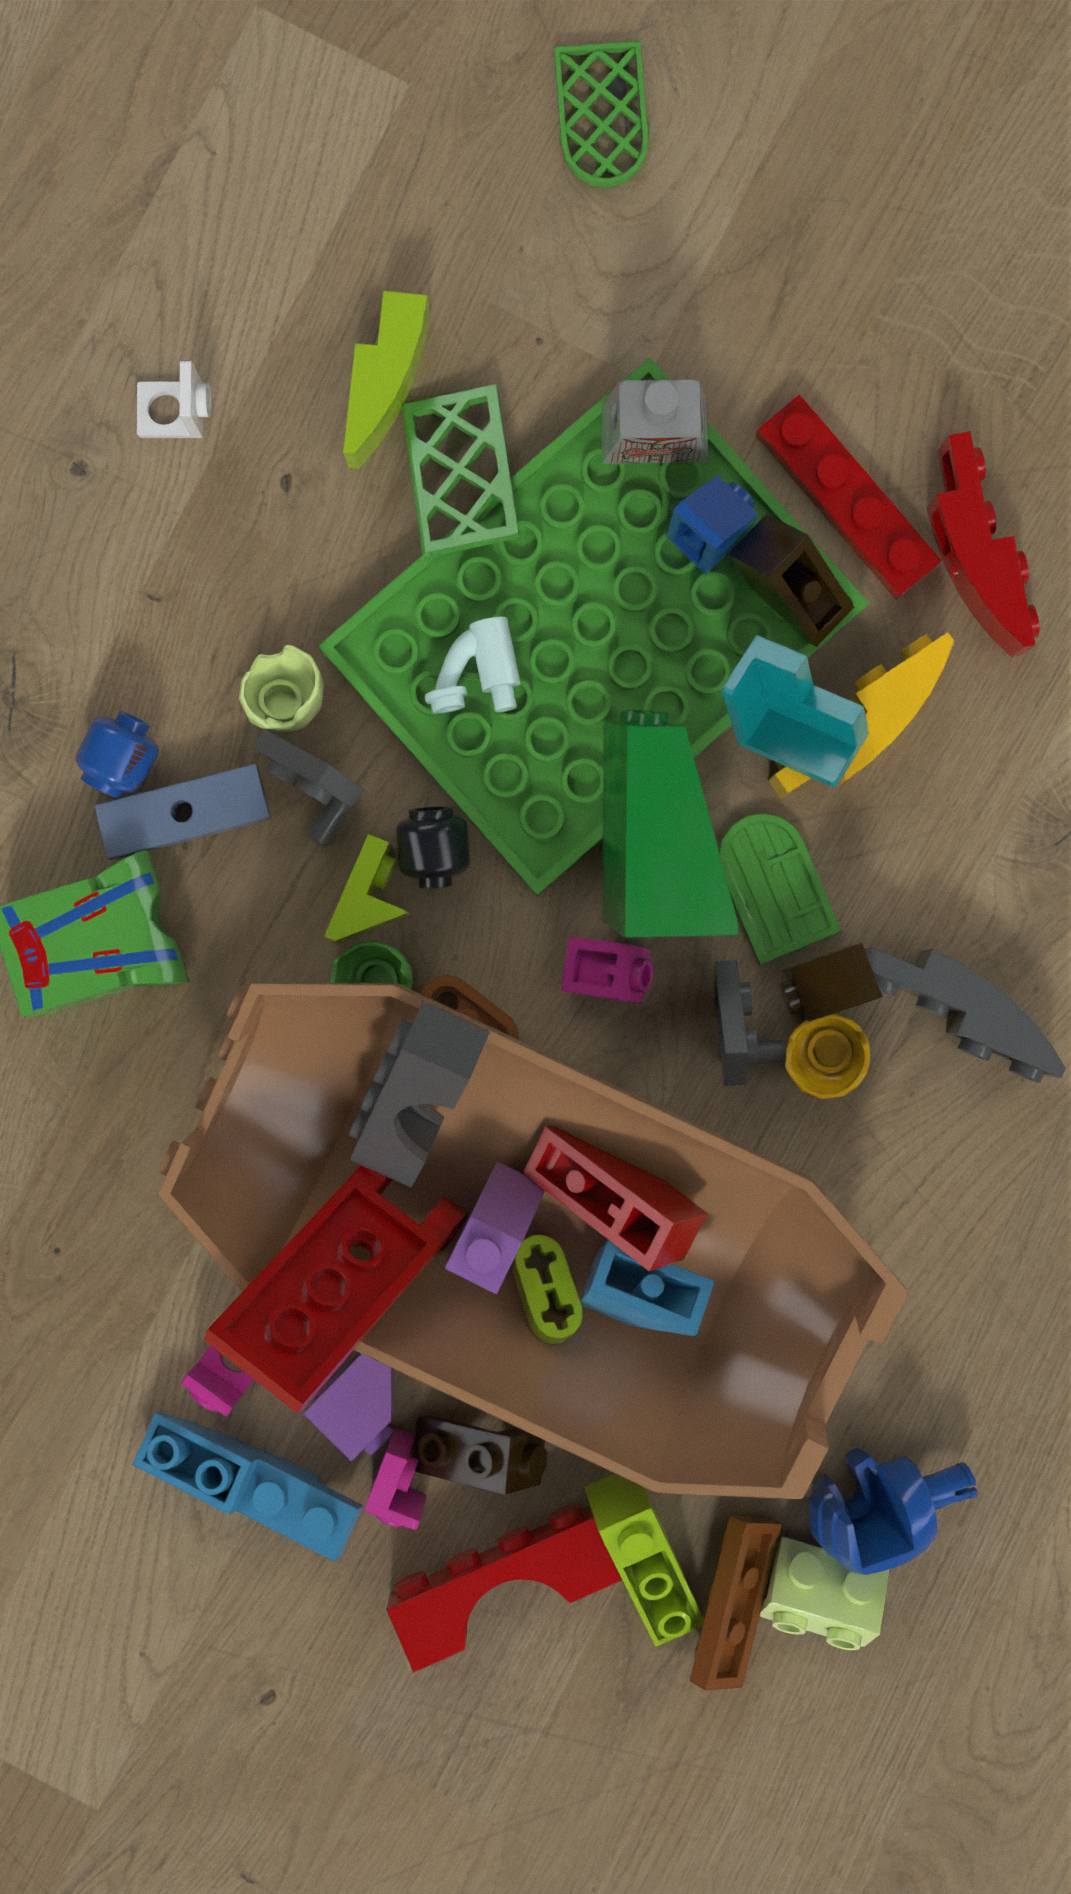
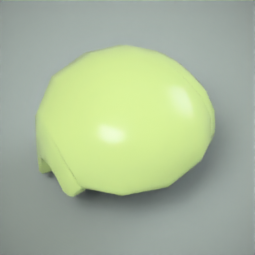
[239,645,324,734]

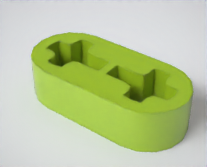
[511,1235,583,1344]

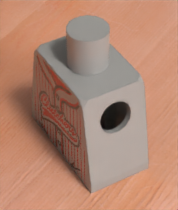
[602,380,708,464]

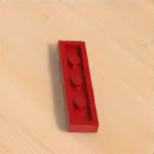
[755,394,942,600]

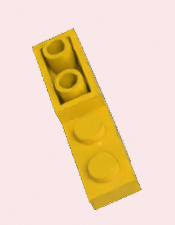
[768,632,954,799]

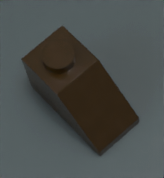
[728,514,854,647]
[779,943,883,1021]

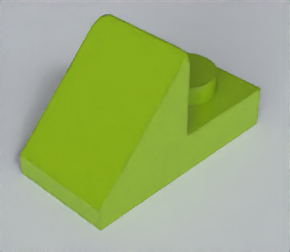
[324,834,411,943]

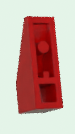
[523,1125,708,1271]

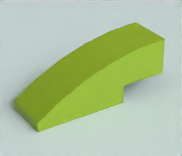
[343,291,430,469]

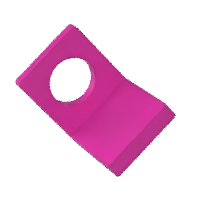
[180,1345,254,1417]

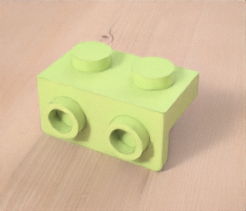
[760,1537,889,1650]

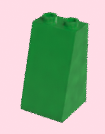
[602,710,738,937]

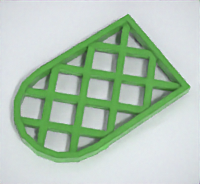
[554,41,649,188]

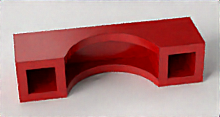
[386,1503,622,1673]

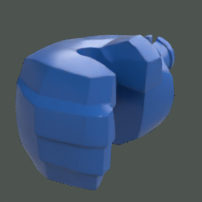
[809,1447,978,1575]

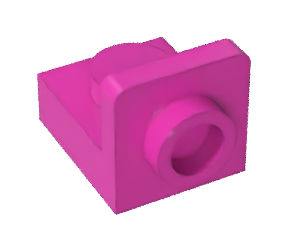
[561,936,653,1003]
[364,1428,427,1530]

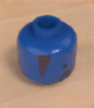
[75,711,159,798]

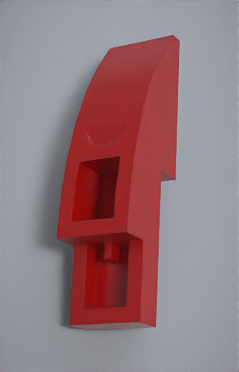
[927,431,1040,657]

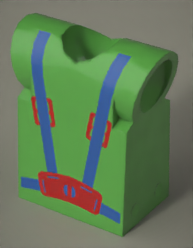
[0,850,190,1018]

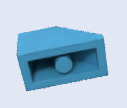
[580,1239,715,1336]

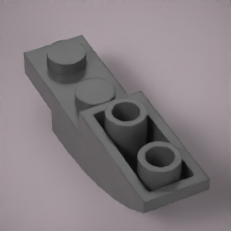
[865,947,1066,1083]

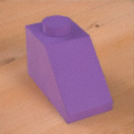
[445,1161,545,1294]
[303,1352,395,1462]

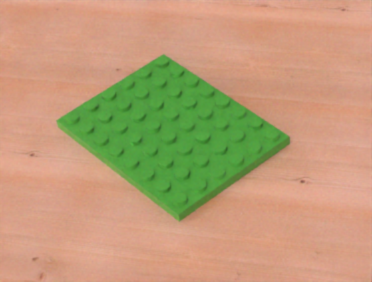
[318,357,870,896]

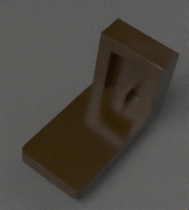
[413,1415,547,1495]

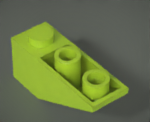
[584,1473,704,1647]

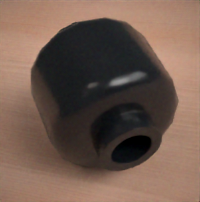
[396,806,470,889]

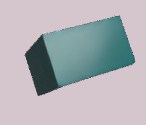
[722,635,869,787]

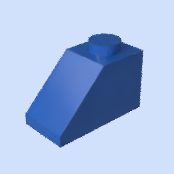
[666,475,758,575]

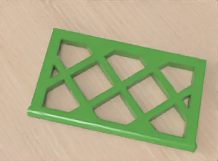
[402,384,521,558]

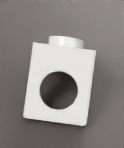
[137,361,211,438]

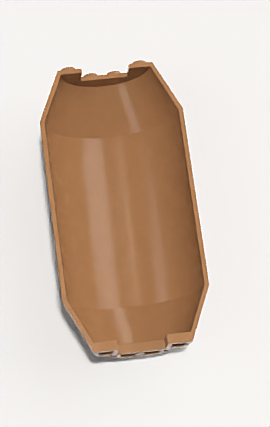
[158,982,909,1499]

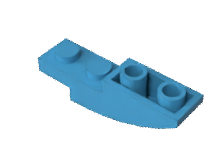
[132,1412,364,1562]

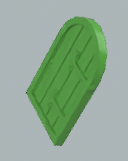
[719,813,841,965]

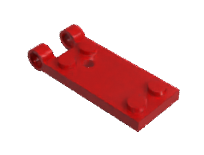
[204,1165,468,1414]

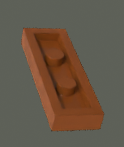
[690,1515,782,1691]

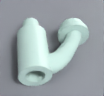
[425,617,521,713]

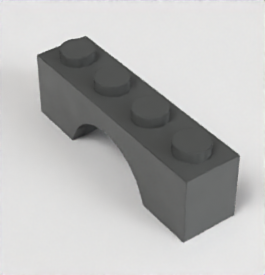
[349,1002,490,1188]

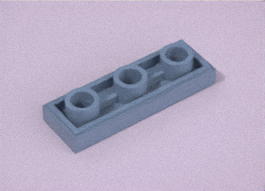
[94,764,272,860]

